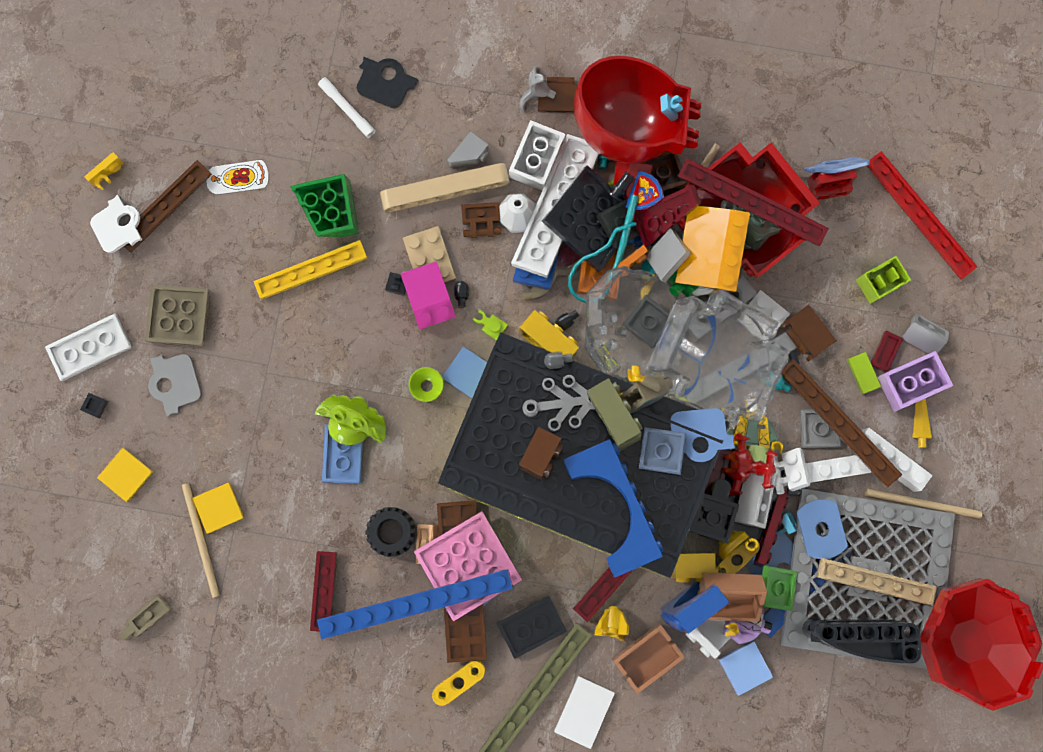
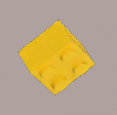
[671,553,716,582]

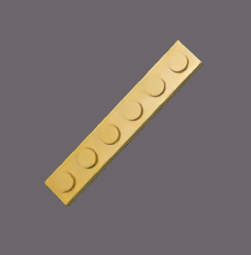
[254,240,368,300]

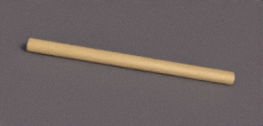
[182,483,220,598]
[865,488,982,519]

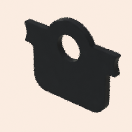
[356,57,418,108]

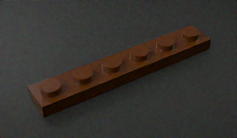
[124,160,212,253]

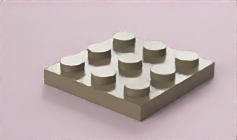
[145,285,210,346]

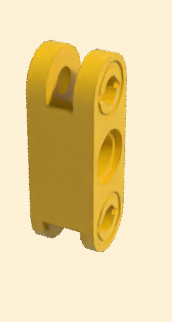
[432,660,485,706]

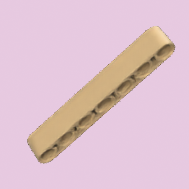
[380,163,510,212]

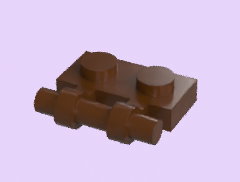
[461,202,501,239]

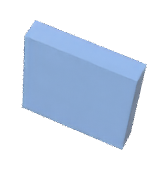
[719,641,773,696]

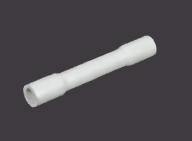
[318,77,375,138]

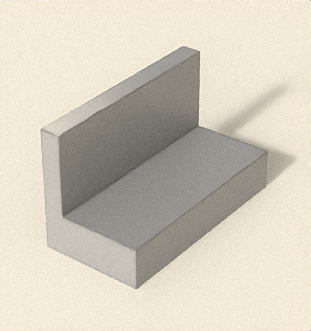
[901,313,949,354]

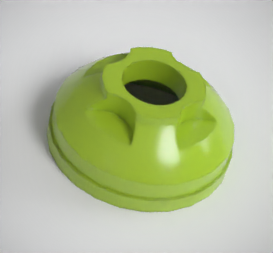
[408,367,444,402]

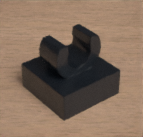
[385,272,406,296]

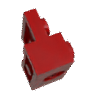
[807,170,857,200]

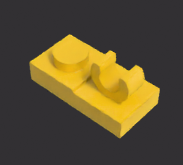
[84,152,124,190]

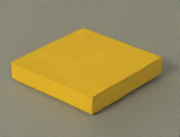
[97,448,153,502]
[193,482,244,534]

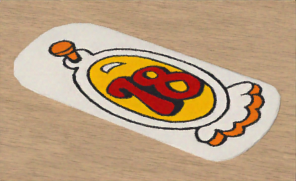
[206,160,268,194]

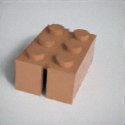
[697,573,767,622]
[612,623,685,694]

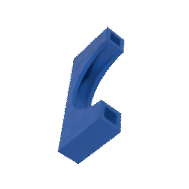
[563,439,664,578]
[660,581,729,634]

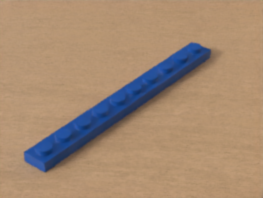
[317,569,514,639]

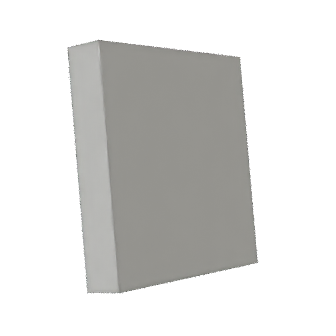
[646,228,691,282]
[800,409,841,448]

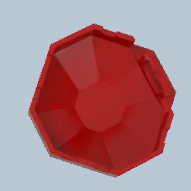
[920,578,1043,711]

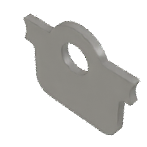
[148,354,201,417]

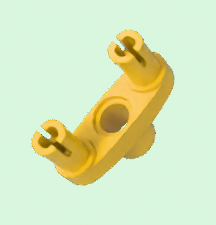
[716,538,760,574]

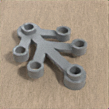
[523,375,595,432]

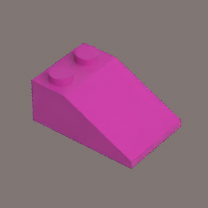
[401,261,456,330]

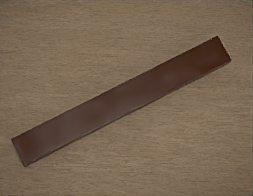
[779,359,903,488]

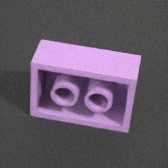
[877,351,953,412]

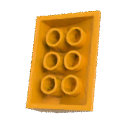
[675,206,750,292]

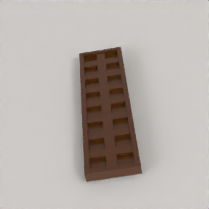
[437,500,487,663]

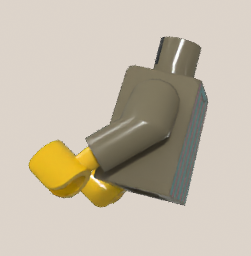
[618,365,673,414]

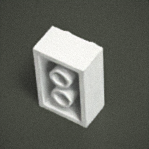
[509,120,565,191]

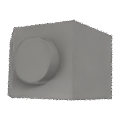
[447,131,489,168]

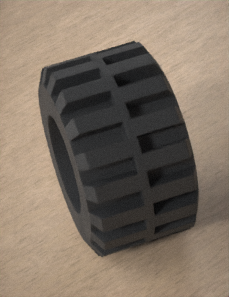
[365,507,417,557]

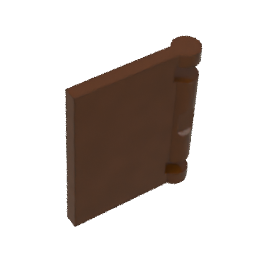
[538,77,580,112]
[780,305,837,362]

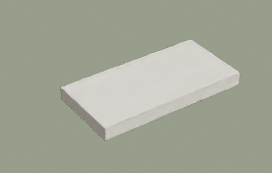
[45,313,132,381]

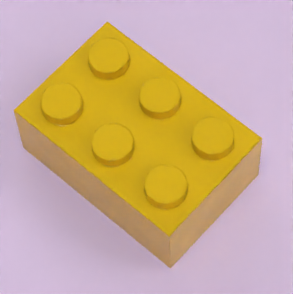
[519,310,579,358]

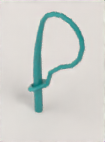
[568,195,639,303]

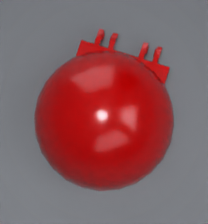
[574,56,702,164]

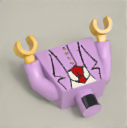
[723,607,772,644]

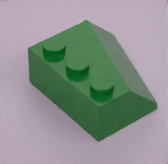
[290,174,359,238]

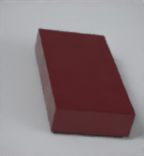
[871,330,904,373]

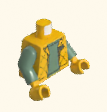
[726,404,783,454]

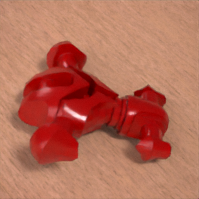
[723,433,778,497]

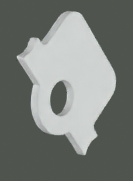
[90,195,142,253]

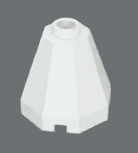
[499,194,536,233]

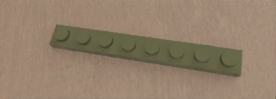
[479,623,592,752]

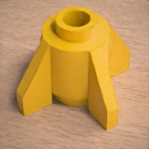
[594,606,629,641]

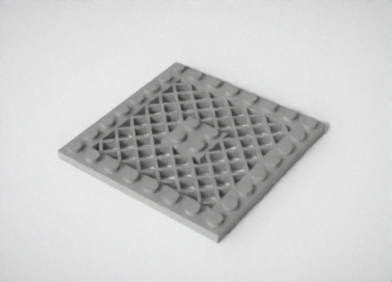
[780,489,955,669]

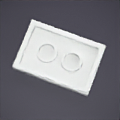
[554,676,615,749]

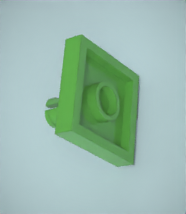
[762,566,797,611]

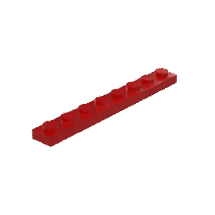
[866,151,977,280]

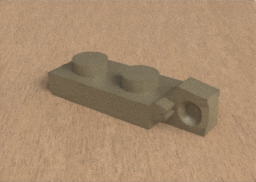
[118,594,172,641]

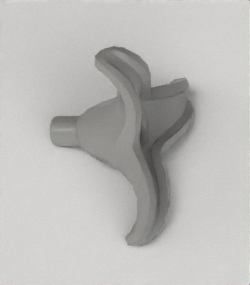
[520,66,556,112]

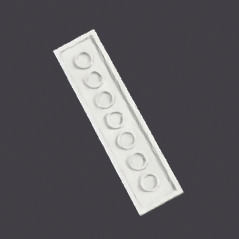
[511,134,599,278]

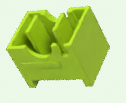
[856,256,911,304]

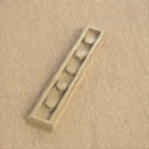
[817,558,937,606]

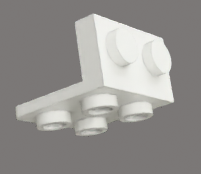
[685,620,731,659]

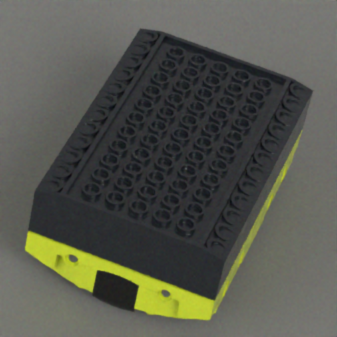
[438,332,730,578]

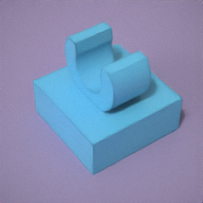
[660,94,683,121]
[778,510,797,534]

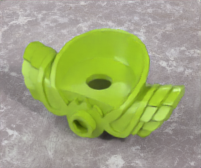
[315,395,386,445]

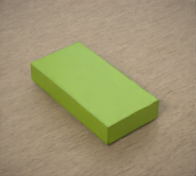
[847,352,881,394]

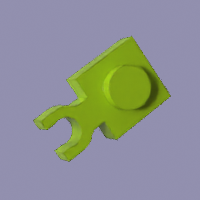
[473,309,508,341]

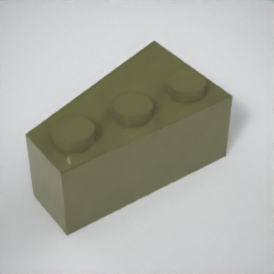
[587,378,643,452]

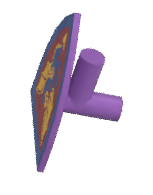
[625,171,664,210]

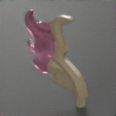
[521,244,582,300]

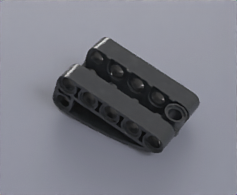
[802,619,921,663]

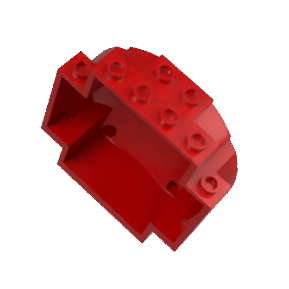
[677,142,820,279]

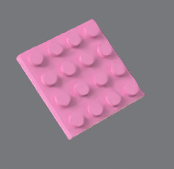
[414,512,522,621]

